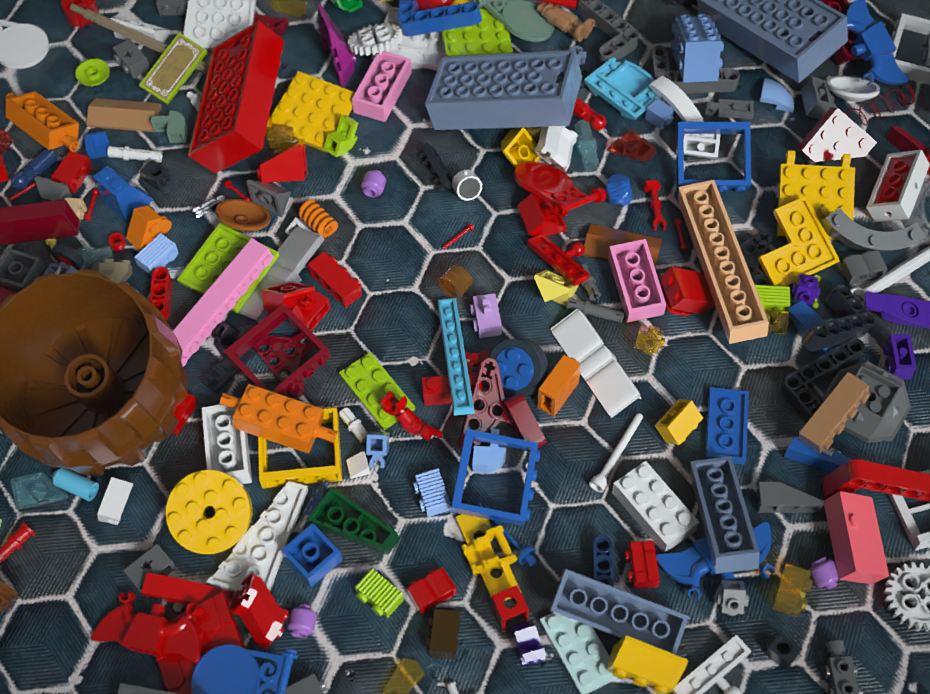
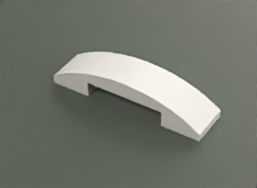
[649,76,704,122]

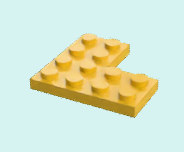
[758,196,840,286]

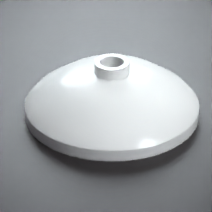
[827,76,880,103]

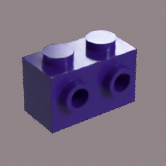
[883,334,917,379]

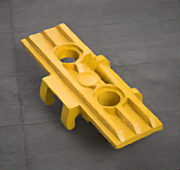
[456,514,522,601]

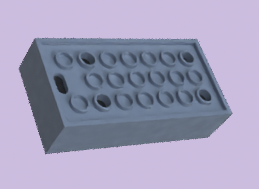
[697,0,848,83]
[425,50,582,130]

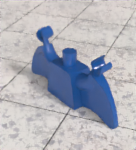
[845,0,909,85]
[656,522,775,600]

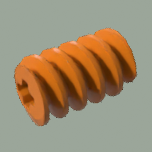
[299,199,338,238]

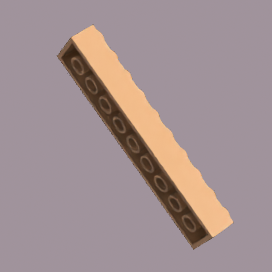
[678,180,769,344]

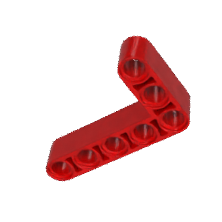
[147,267,173,320]
[822,460,930,501]

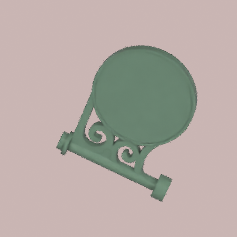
[473,0,555,42]

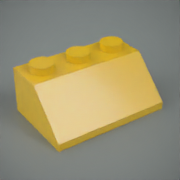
[607,635,688,694]

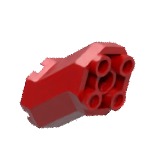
[230,571,289,649]

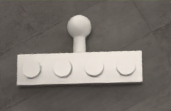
[672,635,752,694]

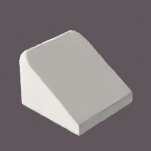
[285,217,313,235]
[346,451,370,479]

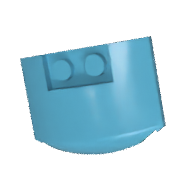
[584,57,662,120]

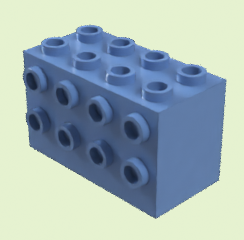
[671,14,724,82]

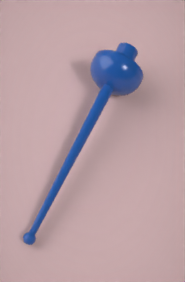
[478,502,537,567]

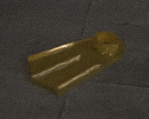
[270,0,307,19]
[383,658,425,694]

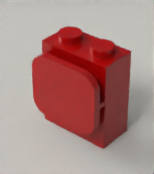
[659,267,715,316]

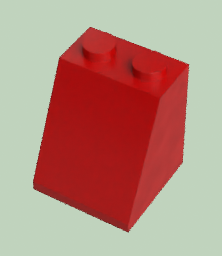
[257,139,308,183]

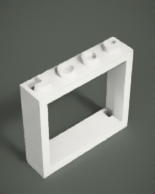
[891,13,930,85]

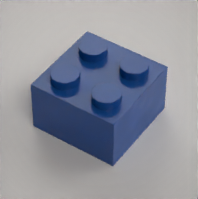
[281,523,342,588]

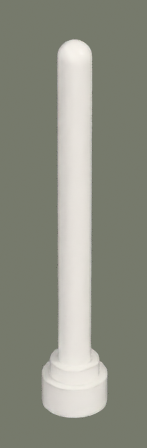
[589,413,643,493]

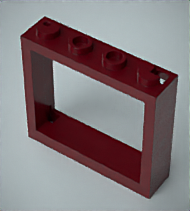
[224,303,330,396]

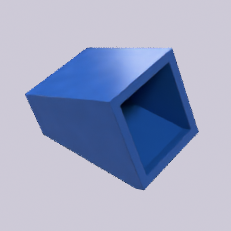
[93,166,153,222]

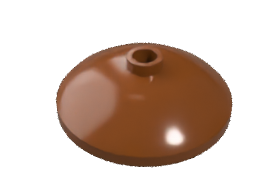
[216,199,271,232]

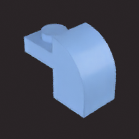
[473,429,506,473]

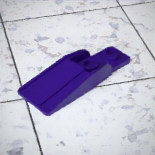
[864,291,930,329]

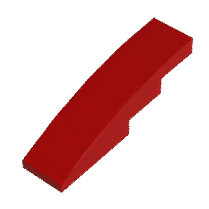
[141,573,233,606]

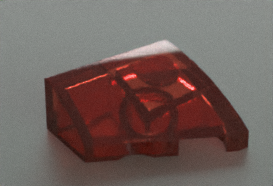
[607,129,657,162]

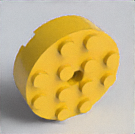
[166,470,253,554]

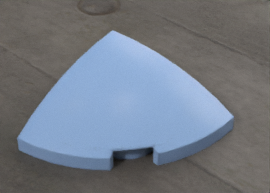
[760,78,794,112]

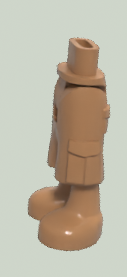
[537,2,595,42]

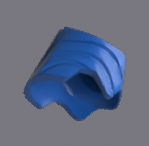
[604,174,633,206]

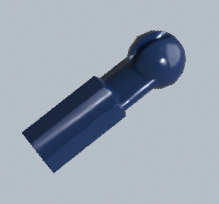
[11,148,58,190]

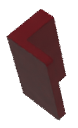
[886,125,927,153]

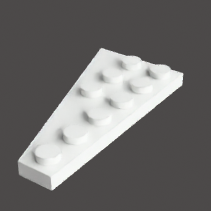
[206,481,309,593]

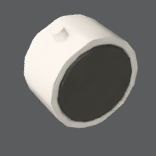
[452,170,482,201]

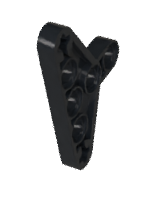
[700,231,772,287]

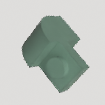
[151,110,188,143]

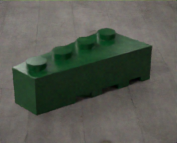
[307,487,400,555]

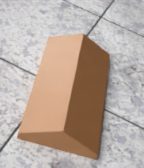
[86,98,162,132]

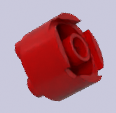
[61,0,99,27]

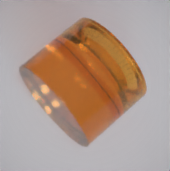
[438,264,473,300]

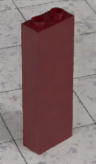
[0,200,80,245]

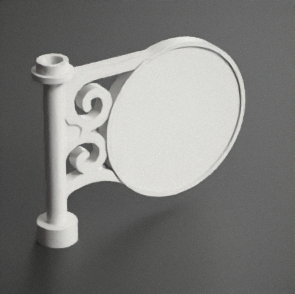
[0,20,49,69]

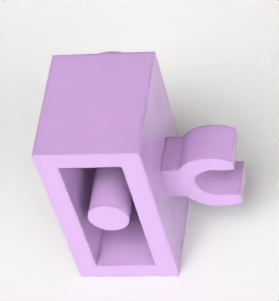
[470,293,502,338]

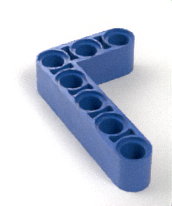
[398,0,482,37]

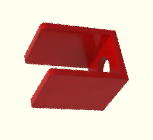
[492,585,529,631]

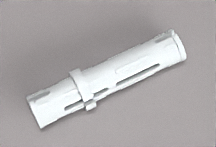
[108,146,162,163]

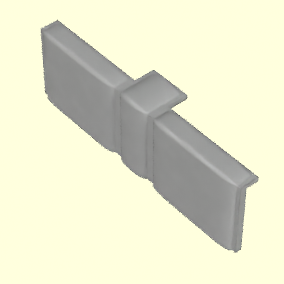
[238,227,324,323]

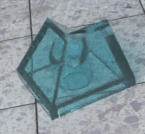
[11,472,68,510]

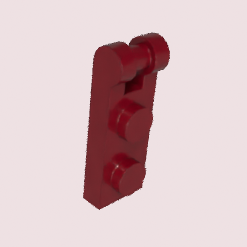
[253,13,290,36]

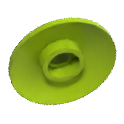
[76,59,110,86]

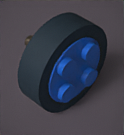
[488,338,548,398]

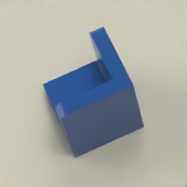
[85,131,110,159]

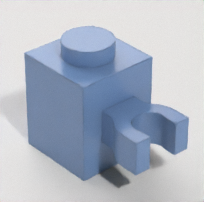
[645,98,674,130]
[366,432,390,468]

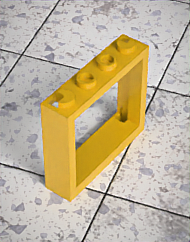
[258,407,342,489]

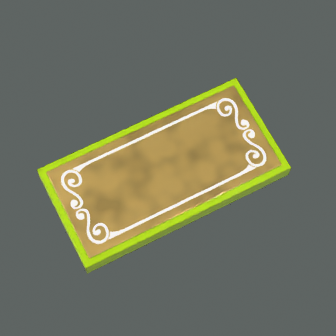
[139,32,207,105]

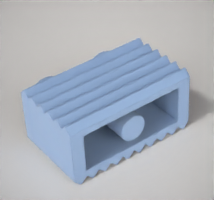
[134,233,179,276]
[413,468,451,517]

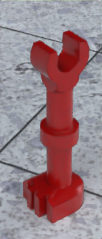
[643,180,667,231]

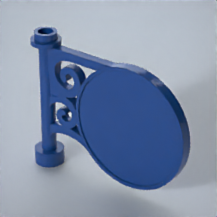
[191,645,298,694]

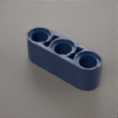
[592,535,614,587]

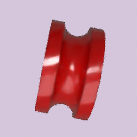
[108,233,126,251]

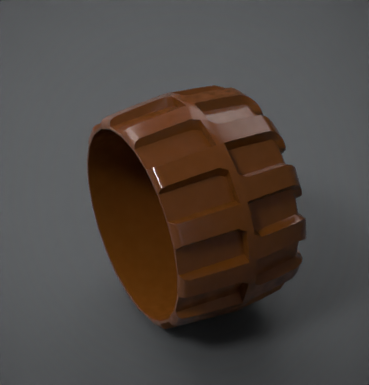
[0,269,189,476]

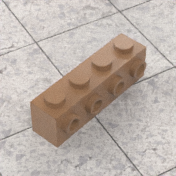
[799,372,870,454]

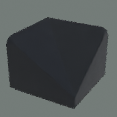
[212,321,240,347]

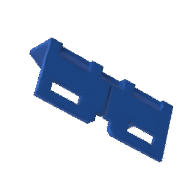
[306,479,328,515]

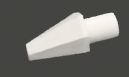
[187,91,201,111]

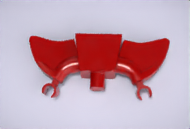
[91,591,204,663]

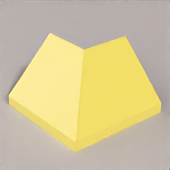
[534,270,579,306]

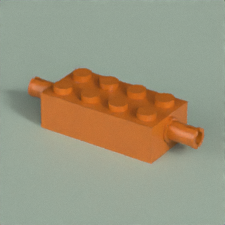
[5,91,79,151]
[220,384,338,454]

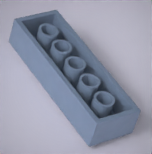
[690,456,760,574]
[549,569,689,655]

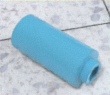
[52,468,99,501]

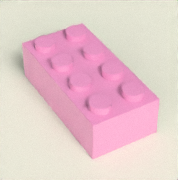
[352,51,412,122]
[608,239,666,322]

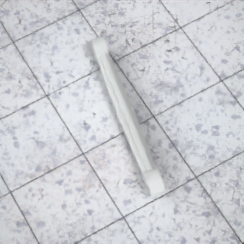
[851,246,930,306]

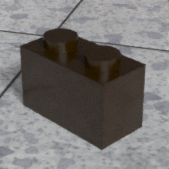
[426,609,461,660]

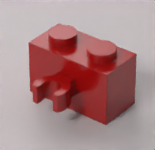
[289,290,331,331]

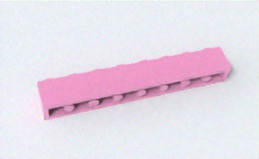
[173,238,274,367]

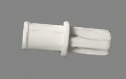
[339,408,368,443]

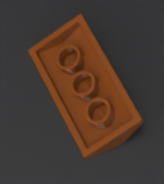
[583,224,662,267]

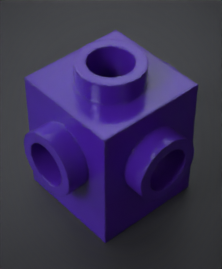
[791,273,820,305]

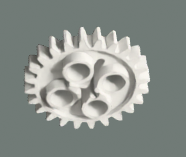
[348,23,403,56]
[883,562,930,632]

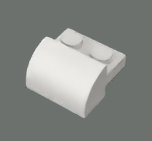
[684,121,720,159]

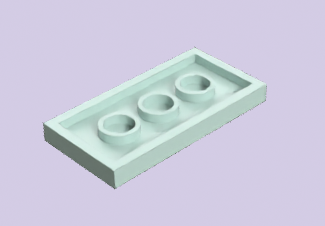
[540,612,617,694]

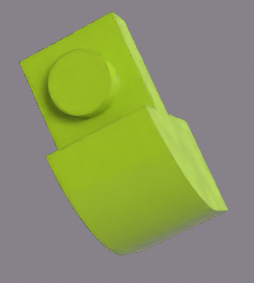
[323,115,358,157]

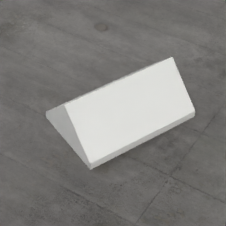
[110,18,171,46]

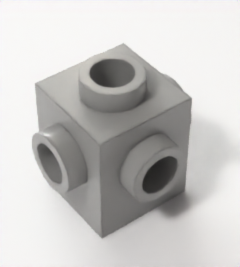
[716,580,749,616]

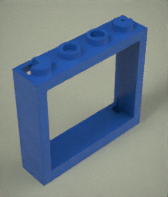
[676,122,751,192]
[450,429,541,526]

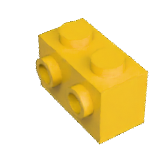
[654,399,703,445]

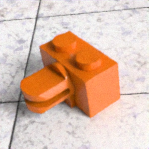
[126,206,172,251]

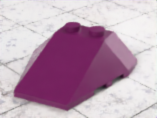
[318,4,356,88]

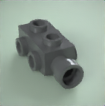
[823,640,862,694]

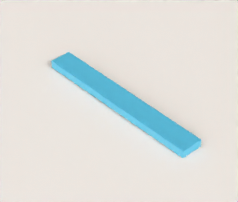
[438,298,474,415]

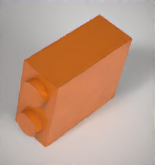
[538,355,581,417]

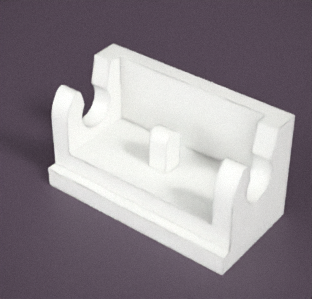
[97,477,133,525]

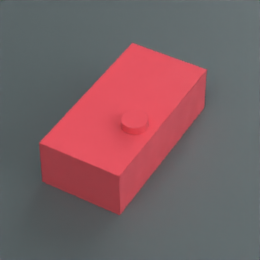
[824,491,889,584]

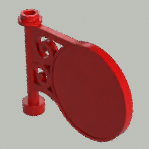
[514,162,606,217]

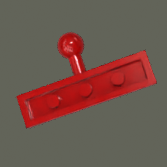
[527,233,590,286]

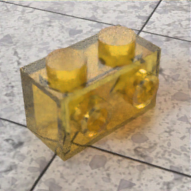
[772,563,813,617]

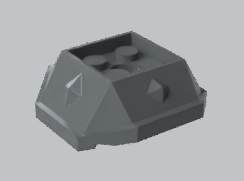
[821,361,911,443]

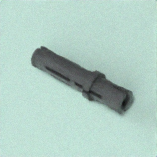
[567,297,625,324]

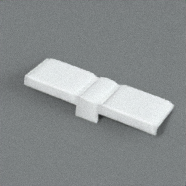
[550,309,641,418]

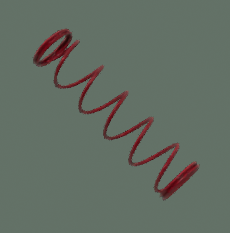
[846,84,915,126]

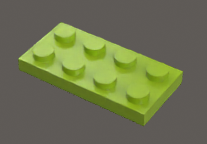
[339,352,415,431]

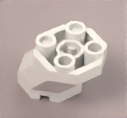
[535,126,578,172]

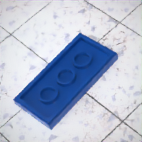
[705,387,749,465]

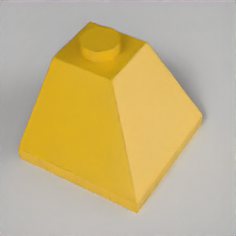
[501,127,541,168]

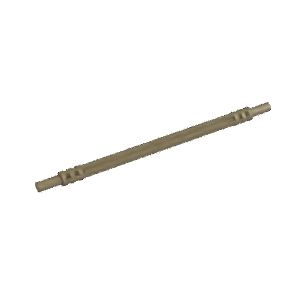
[70,4,209,74]

